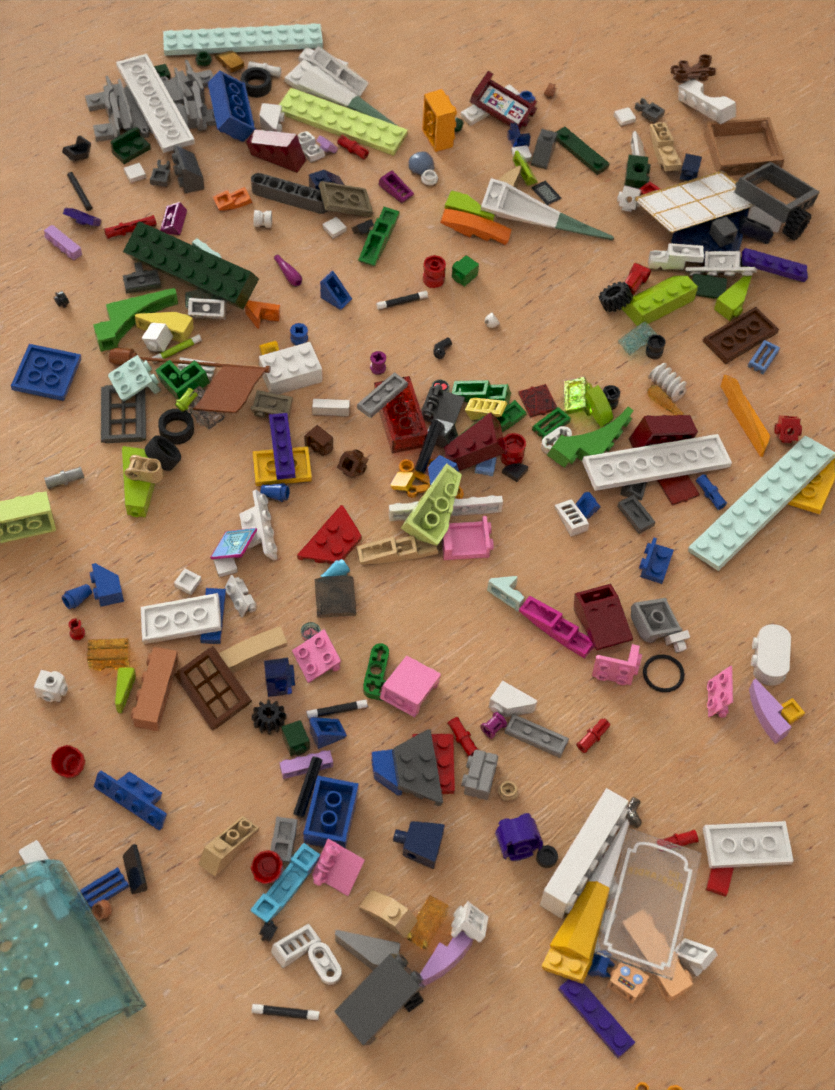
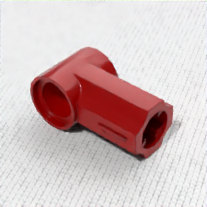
[624,262,651,295]

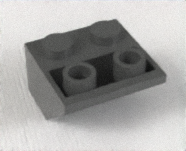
[172,145,204,194]

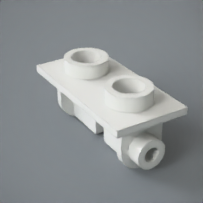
[225,575,257,618]

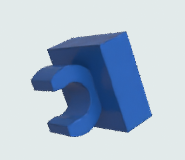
[576,492,601,519]
[588,951,615,978]

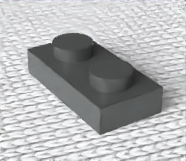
[617,495,655,534]

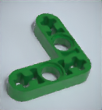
[363,643,389,701]

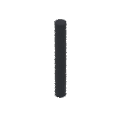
[67,172,92,211]

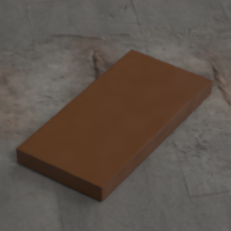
[703,307,779,364]

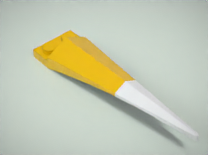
[542,819,629,984]

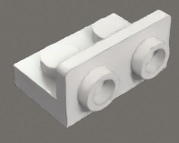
[451,902,488,943]

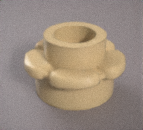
[498,781,518,801]

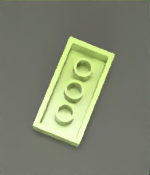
[0,491,56,543]

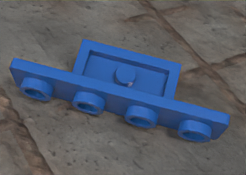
[94,770,167,830]

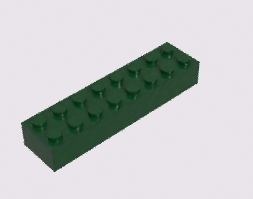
[123,221,259,310]

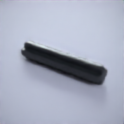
[415,420,443,473]
[293,756,323,818]

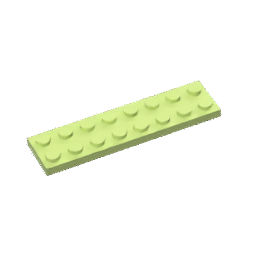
[279,88,408,156]

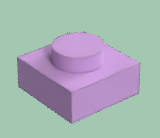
[316,135,339,154]

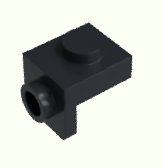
[62,135,91,161]

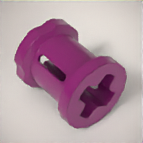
[370,351,386,375]
[480,712,507,739]

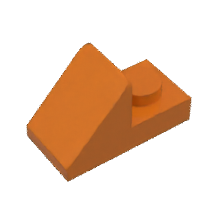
[245,300,280,329]

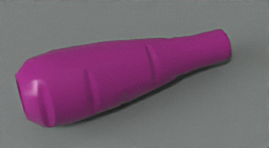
[274,254,302,286]

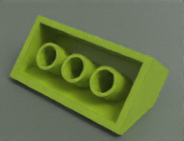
[621,275,698,329]

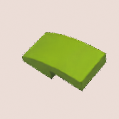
[584,385,614,427]

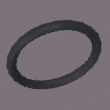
[643,654,685,692]

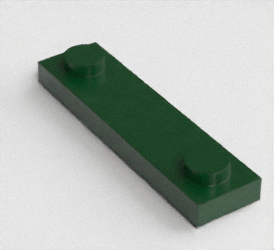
[556,126,610,175]

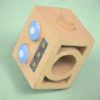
[607,959,650,1004]

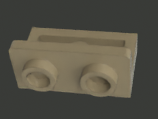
[251,390,293,420]

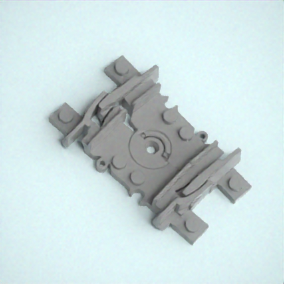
[85,60,216,142]

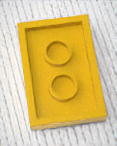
[252,447,312,486]

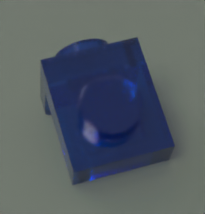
[507,122,531,147]

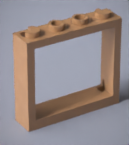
[704,117,785,176]

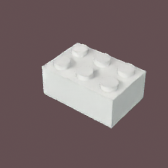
[259,342,322,394]

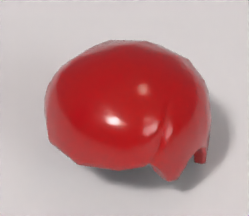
[51,745,86,779]
[251,850,284,884]

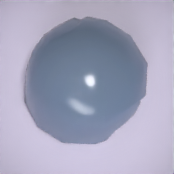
[408,152,435,176]

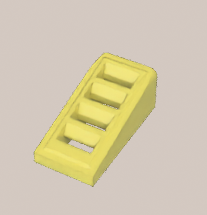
[465,398,507,420]

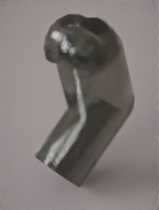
[625,797,642,828]

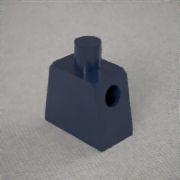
[393,821,445,869]

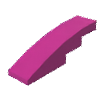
[519,596,594,659]

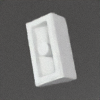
[631,131,645,157]
[748,206,782,232]
[312,399,350,416]

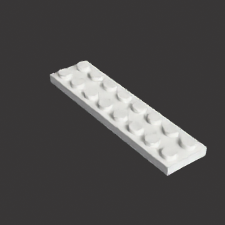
[116,54,195,153]
[582,434,732,491]

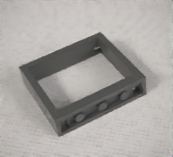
[734,162,820,224]

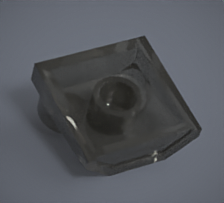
[314,575,356,618]

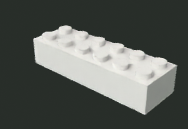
[540,788,629,919]

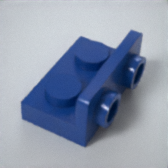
[639,537,674,584]

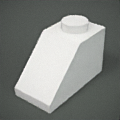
[489,681,537,717]

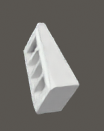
[554,499,589,536]
[271,924,321,968]

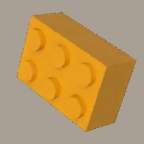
[422,89,457,152]

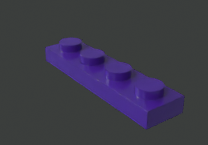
[742,248,808,282]
[269,413,296,480]
[558,979,635,1058]

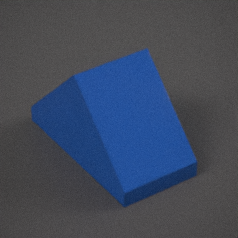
[320,271,352,310]
[309,718,347,749]

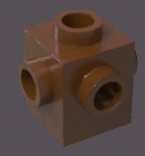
[337,449,369,477]

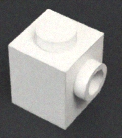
[142,323,173,352]

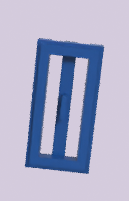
[80,867,129,910]

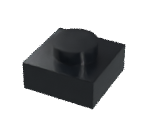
[352,219,374,235]

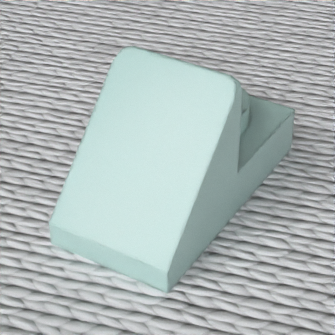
[487,576,524,612]

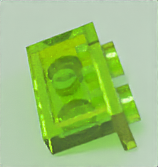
[564,377,593,416]

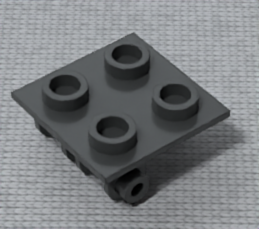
[419,384,465,424]

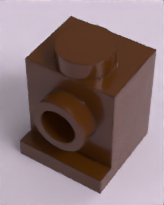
[304,425,333,456]

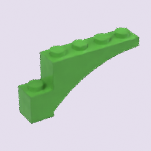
[93,288,178,352]
[547,407,634,468]

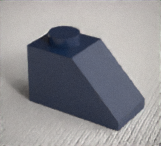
[309,170,344,190]

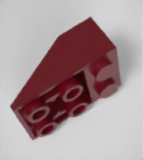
[574,584,633,651]

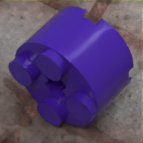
[495,813,543,861]

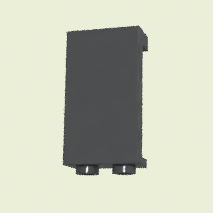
[334,953,426,1045]

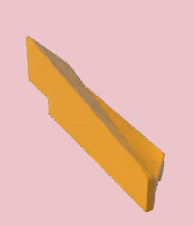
[720,375,770,457]

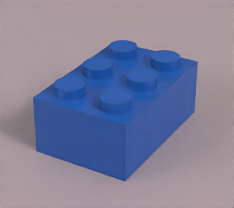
[303,776,359,849]

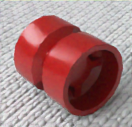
[423,255,446,288]
[500,433,526,466]

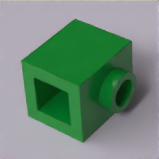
[452,255,479,287]

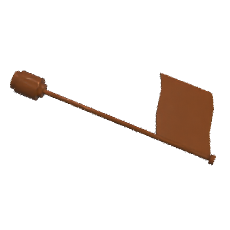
[109,348,271,414]

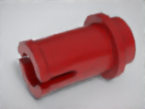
[68,618,86,641]

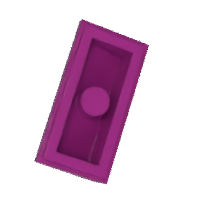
[160,202,187,235]

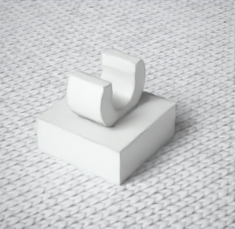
[664,630,690,653]

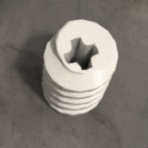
[648,363,687,402]

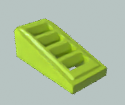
[115,668,136,713]

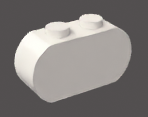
[751,624,791,686]

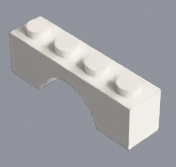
[678,78,736,124]

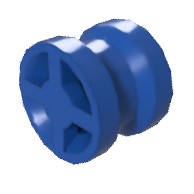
[290,323,308,345]

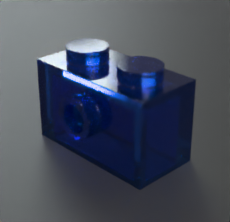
[264,657,295,697]

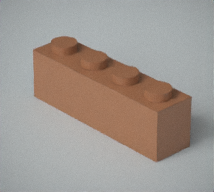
[131,647,179,731]

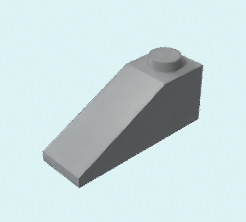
[335,930,401,971]

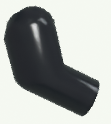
[433,337,452,359]

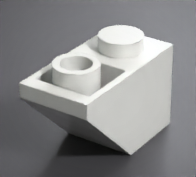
[260,103,285,132]

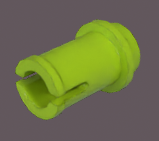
[175,388,198,412]

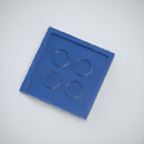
[11,344,82,401]

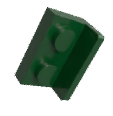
[110,127,151,164]

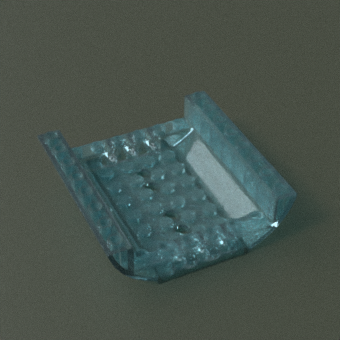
[0,859,146,1090]

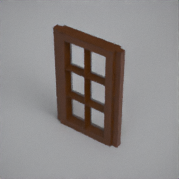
[174,646,252,730]

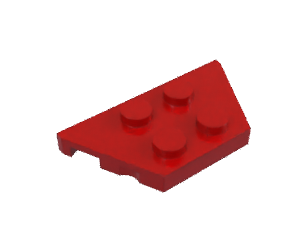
[297,505,362,565]

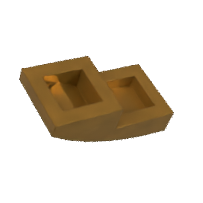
[215,51,245,73]

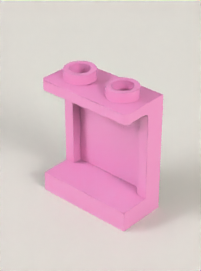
[442,516,494,560]
[380,656,441,717]

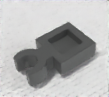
[635,98,665,123]
[150,160,170,187]

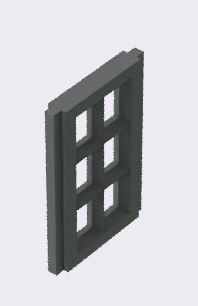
[101,385,146,443]

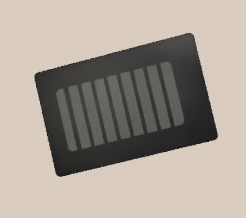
[531,181,561,205]

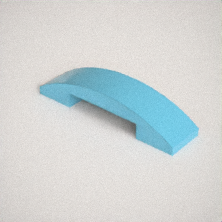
[250,843,320,923]

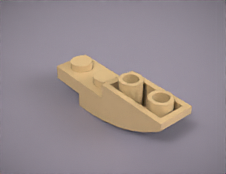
[650,122,682,171]

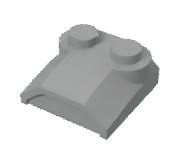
[631,598,682,643]

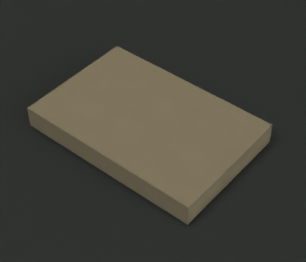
[319,181,373,217]

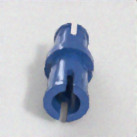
[696,474,727,510]

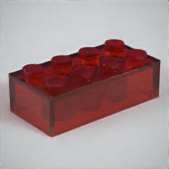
[374,376,428,454]

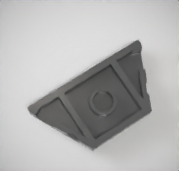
[392,729,443,806]

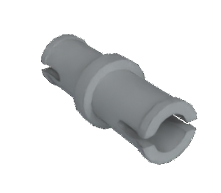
[44,466,84,489]

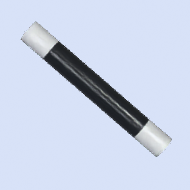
[376,291,428,310]
[306,700,368,719]
[252,1004,319,1020]

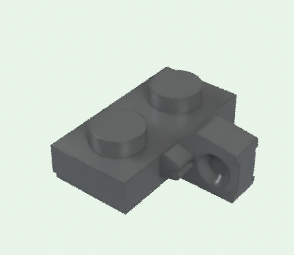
[122,262,161,294]

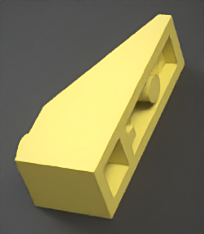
[135,312,194,343]

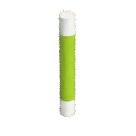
[151,334,202,364]

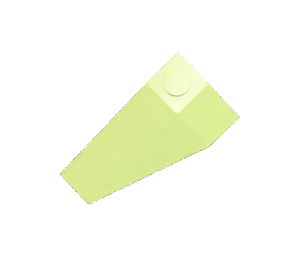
[401,463,462,546]

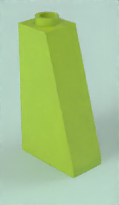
[122,446,155,518]

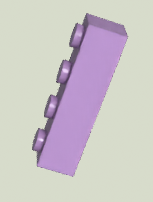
[44,225,82,260]
[280,750,333,779]

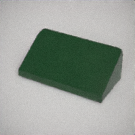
[692,274,727,299]

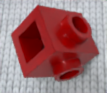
[774,415,802,443]

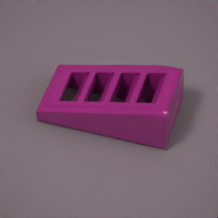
[378,170,414,203]

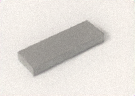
[357,372,408,419]
[505,714,569,758]

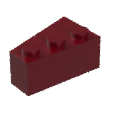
[444,412,506,471]

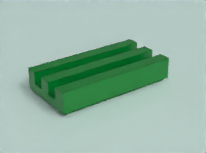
[532,407,571,439]

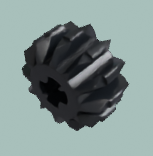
[252,699,287,735]

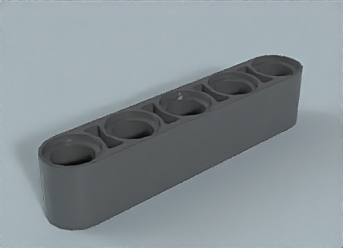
[251,173,328,214]

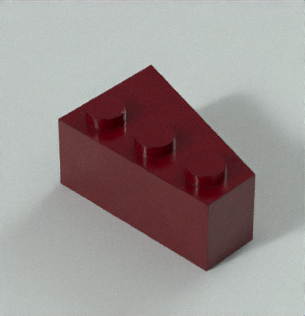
[246,129,306,173]
[629,415,698,448]

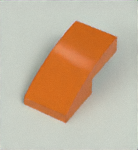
[213,187,253,211]

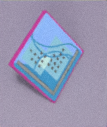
[210,528,257,560]

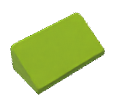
[512,150,538,186]

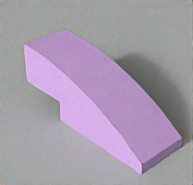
[749,679,791,744]
[420,931,473,986]

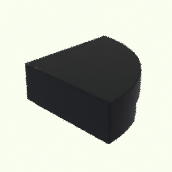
[502,463,528,482]

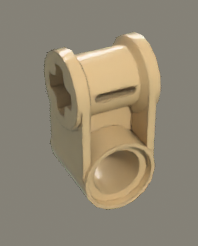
[124,455,163,483]

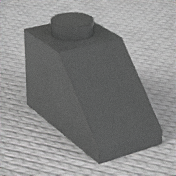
[531,129,557,170]

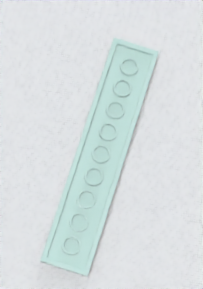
[163,23,323,56]
[688,435,835,571]

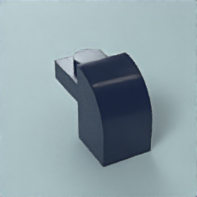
[680,153,702,181]

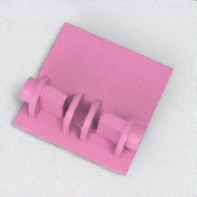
[292,629,342,683]
[707,666,733,718]
[312,839,365,896]

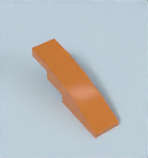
[440,209,512,245]

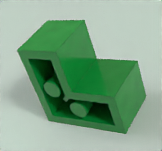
[155,360,210,399]

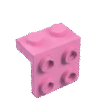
[592,644,642,685]

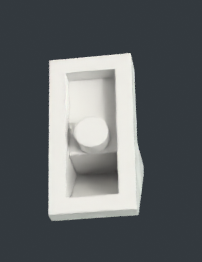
[674,938,718,976]

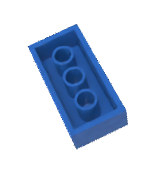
[208,70,255,142]

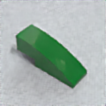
[452,380,511,406]

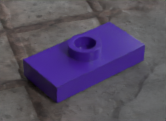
[63,208,102,226]

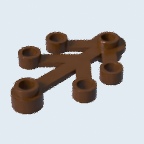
[671,54,716,83]

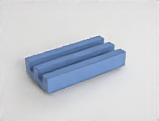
[748,340,780,375]

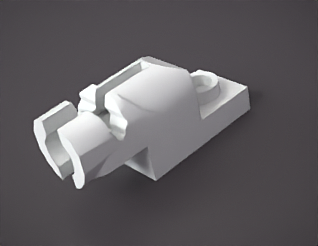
[648,243,704,270]

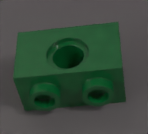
[624,155,651,189]

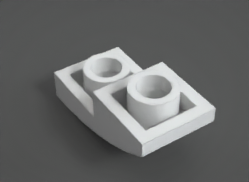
[297,131,325,162]

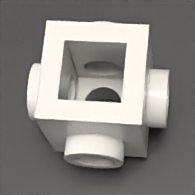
[617,186,642,212]
[34,670,68,702]

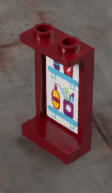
[469,71,538,132]

